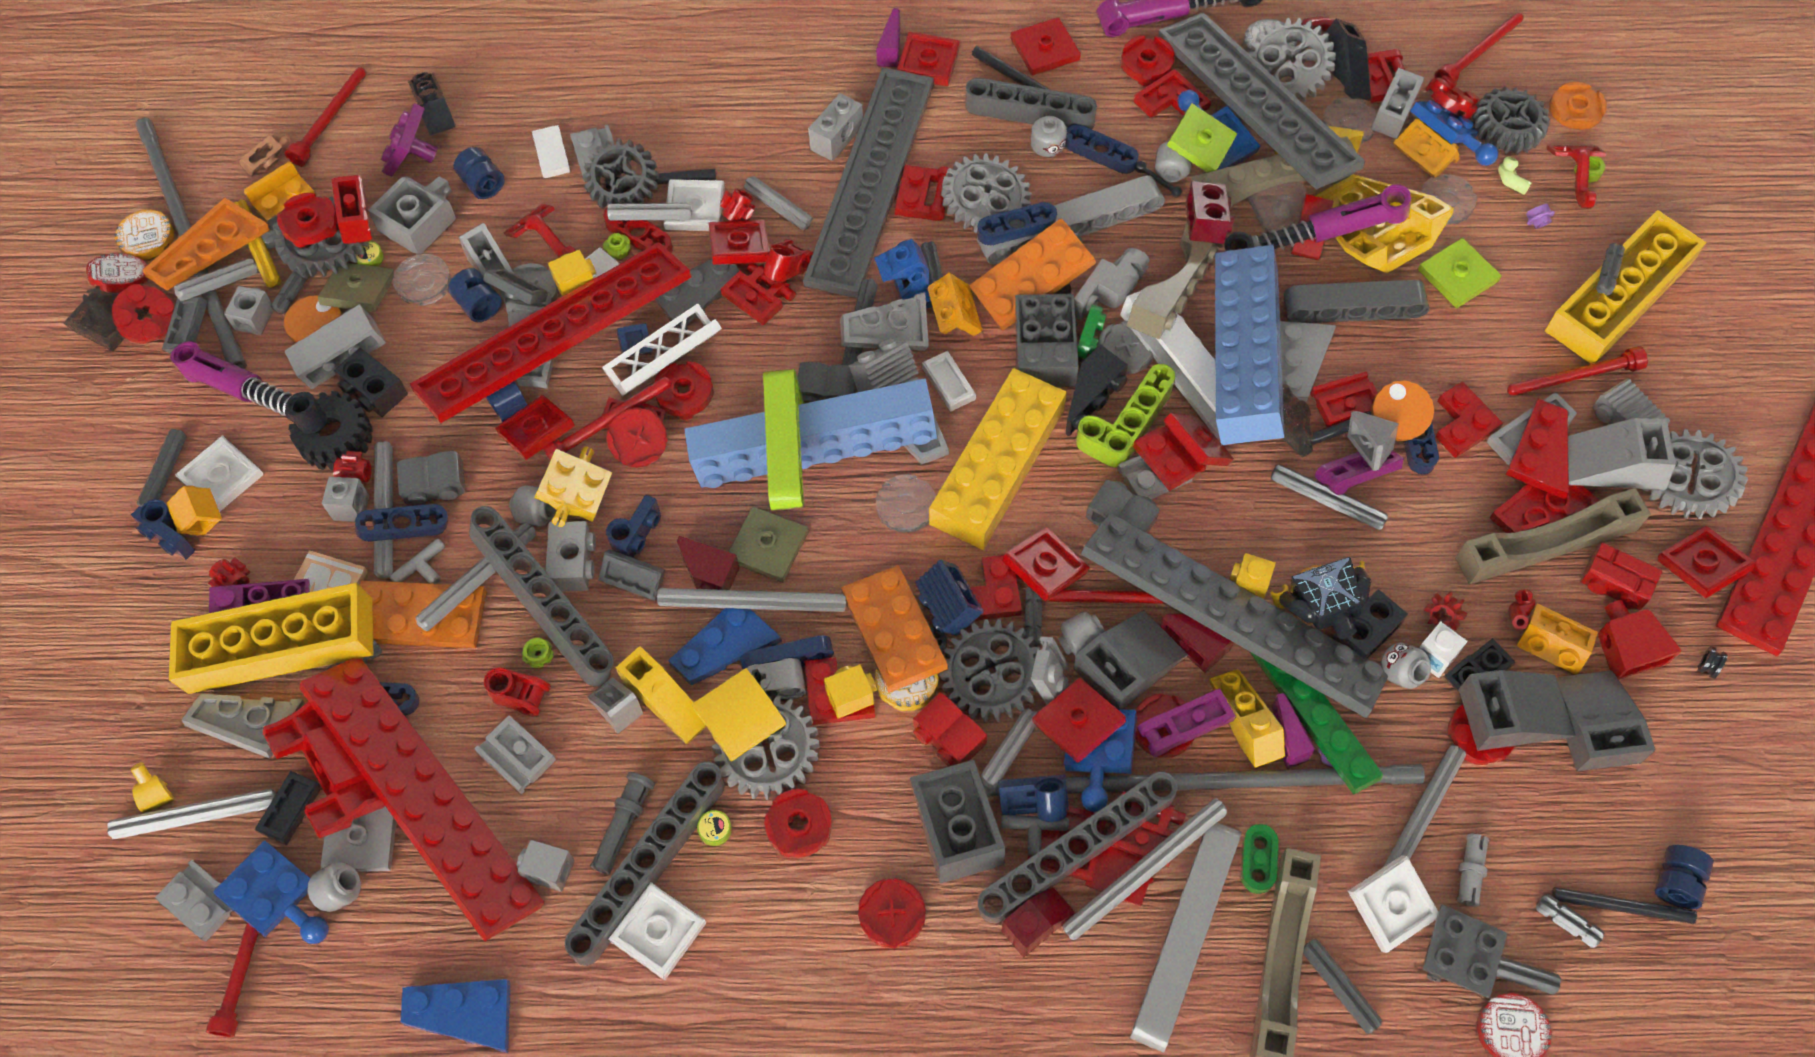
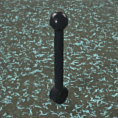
[1136,161,1182,197]

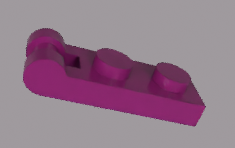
[1315,450,1404,495]
[1137,688,1236,757]

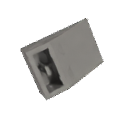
[1568,418,1676,490]

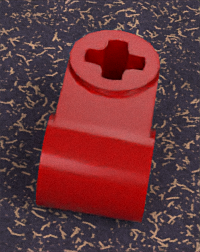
[763,239,813,282]
[483,667,551,717]

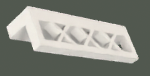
[602,304,722,397]

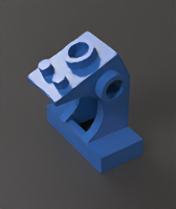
[874,238,933,309]

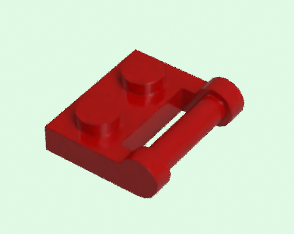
[1367,49,1405,103]
[895,165,949,221]

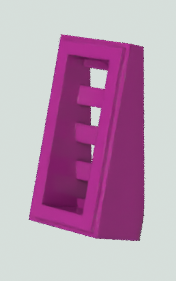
[876,8,901,67]
[1272,693,1315,769]

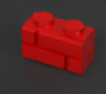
[331,175,372,244]
[1580,542,1663,611]

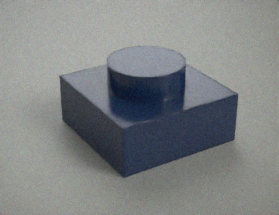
[616,323,652,357]

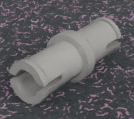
[1457,834,1489,907]

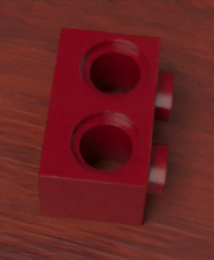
[1185,181,1234,244]

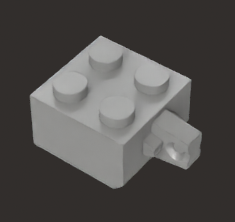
[368,176,456,256]

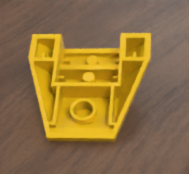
[1316,174,1454,273]

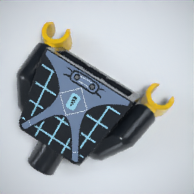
[1270,556,1371,639]

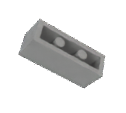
[284,304,386,389]

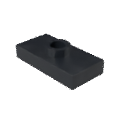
[254,771,322,846]

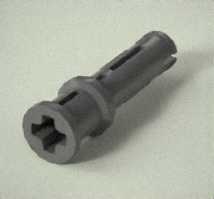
[590,772,655,875]

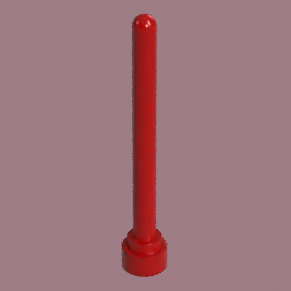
[1434,13,1524,82]
[285,67,366,167]
[1507,346,1648,396]
[543,377,672,461]
[1048,590,1166,604]
[206,923,259,1038]

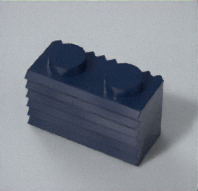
[915,559,984,636]

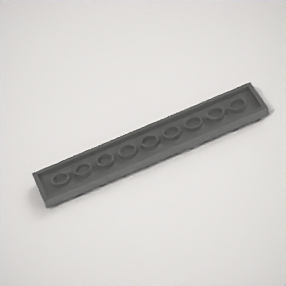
[1158,13,1365,189]
[803,67,934,298]
[1081,513,1388,718]

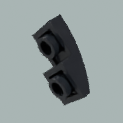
[1444,638,1515,693]

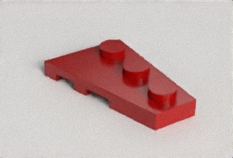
[1505,398,1569,499]
[1489,484,1600,533]

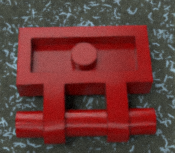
[720,263,796,326]
[1107,791,1186,868]

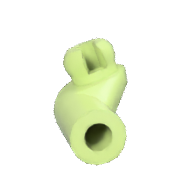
[1498,156,1532,195]

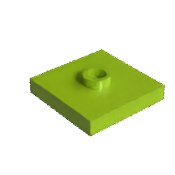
[1166,104,1238,173]
[1418,238,1502,309]

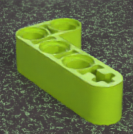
[1076,364,1175,468]

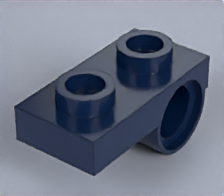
[486,381,527,422]
[606,495,661,558]
[131,499,195,560]
[998,774,1069,822]

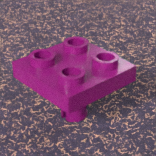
[381,103,438,177]

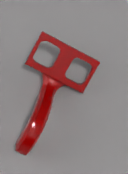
[1547,145,1606,209]
[503,204,577,258]

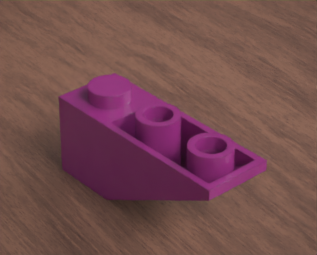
[209,579,310,613]

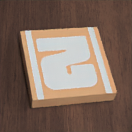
[294,550,368,592]

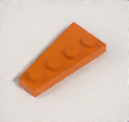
[143,198,270,290]

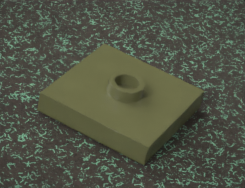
[318,263,396,312]
[729,506,809,583]

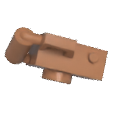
[239,133,291,176]

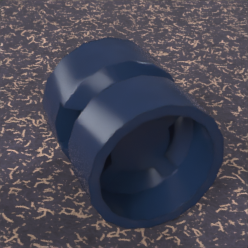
[453,147,505,199]
[448,268,502,322]
[1655,844,1714,909]

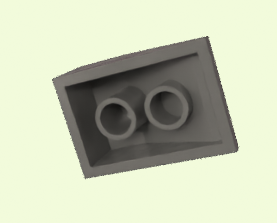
[910,760,1005,884]

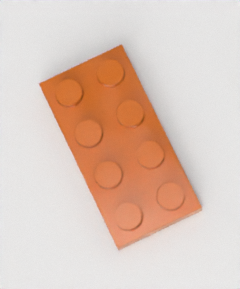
[969,218,1096,331]
[841,565,948,693]
[360,580,487,649]

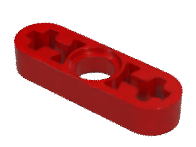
[603,208,673,253]

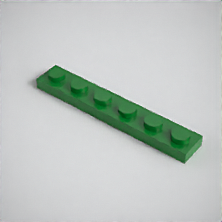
[1249,651,1384,795]

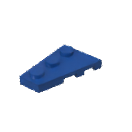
[668,608,782,686]
[401,979,510,1053]

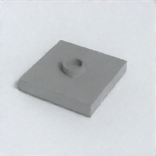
[320,807,396,872]

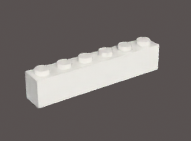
[1120,290,1221,443]

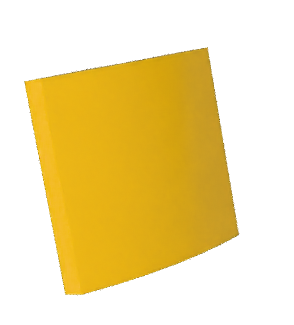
[691,668,786,762]

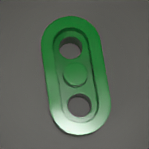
[1077,304,1107,359]
[1241,824,1279,894]

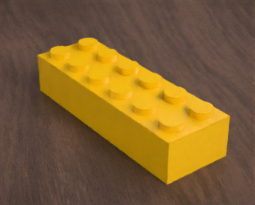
[1545,210,1707,364]
[929,368,1067,551]
[169,582,373,694]

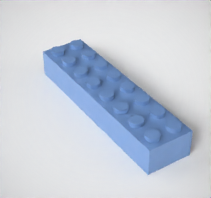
[1215,244,1284,445]
[684,378,937,488]

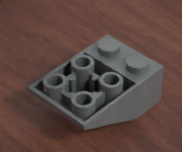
[1015,294,1078,387]
[1074,610,1188,710]
[1459,670,1576,751]
[1556,670,1656,771]

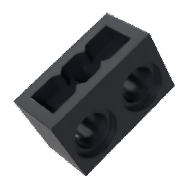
[334,347,408,417]
[1332,589,1408,659]

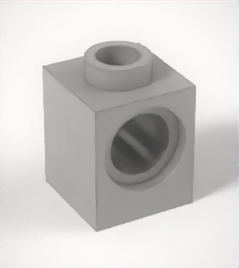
[224,286,274,336]
[321,476,370,522]
[517,840,575,892]

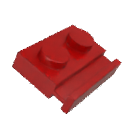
[1310,371,1378,427]
[1133,425,1206,492]

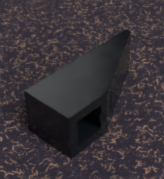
[1324,18,1371,101]
[408,72,456,136]
[1065,345,1128,437]

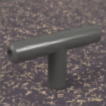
[1001,815,1069,857]

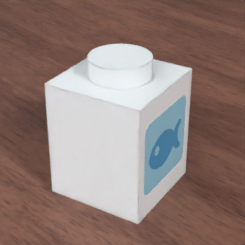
[1419,622,1468,678]

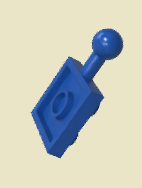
[1177,90,1261,170]
[1410,100,1498,166]
[1064,709,1137,812]
[213,840,329,944]

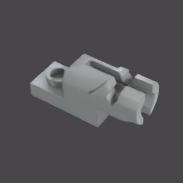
[1074,248,1150,320]

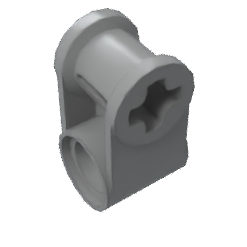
[747,658,806,701]

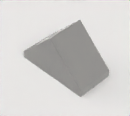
[458,223,513,286]
[1347,411,1399,471]
[587,677,643,734]

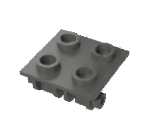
[1422,905,1508,998]

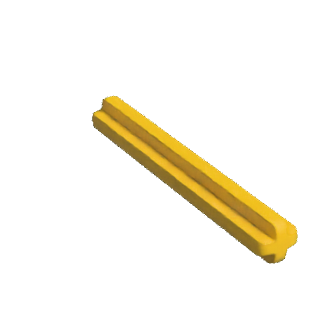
[234,199,281,288]

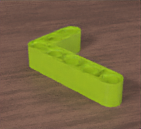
[763,369,804,510]

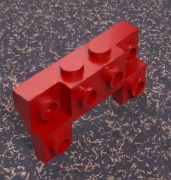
[262,702,385,839]

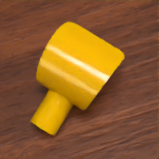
[130,762,175,813]

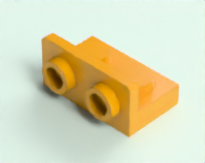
[1393,118,1460,179]
[244,161,317,224]
[927,272,983,337]
[1517,603,1598,675]

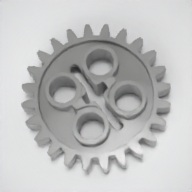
[1247,18,1335,103]
[941,153,1032,234]
[1642,429,1748,519]
[712,695,820,800]

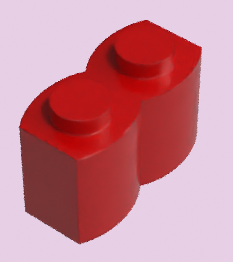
[913,692,987,767]

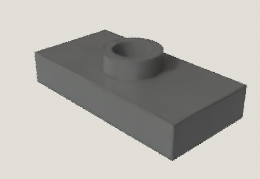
[483,268,549,305]
[162,297,208,353]
[599,549,665,601]

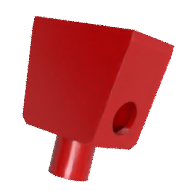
[1598,600,1681,680]

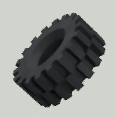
[289,391,373,470]

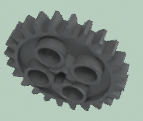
[273,196,369,277]
[940,619,1040,722]

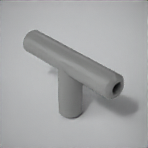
[390,539,445,584]

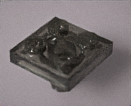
[64,285,149,352]
[1262,384,1313,457]

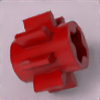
[720,188,755,221]
[333,451,372,484]
[208,557,250,587]
[1424,591,1468,631]

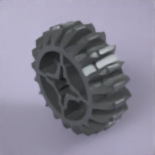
[1472,86,1550,155]
[583,138,659,209]

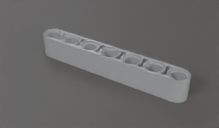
[977,175,1165,265]
[1130,822,1242,1053]

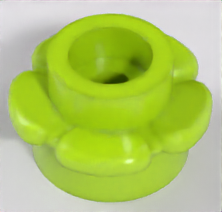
[603,233,631,260]
[522,638,554,669]

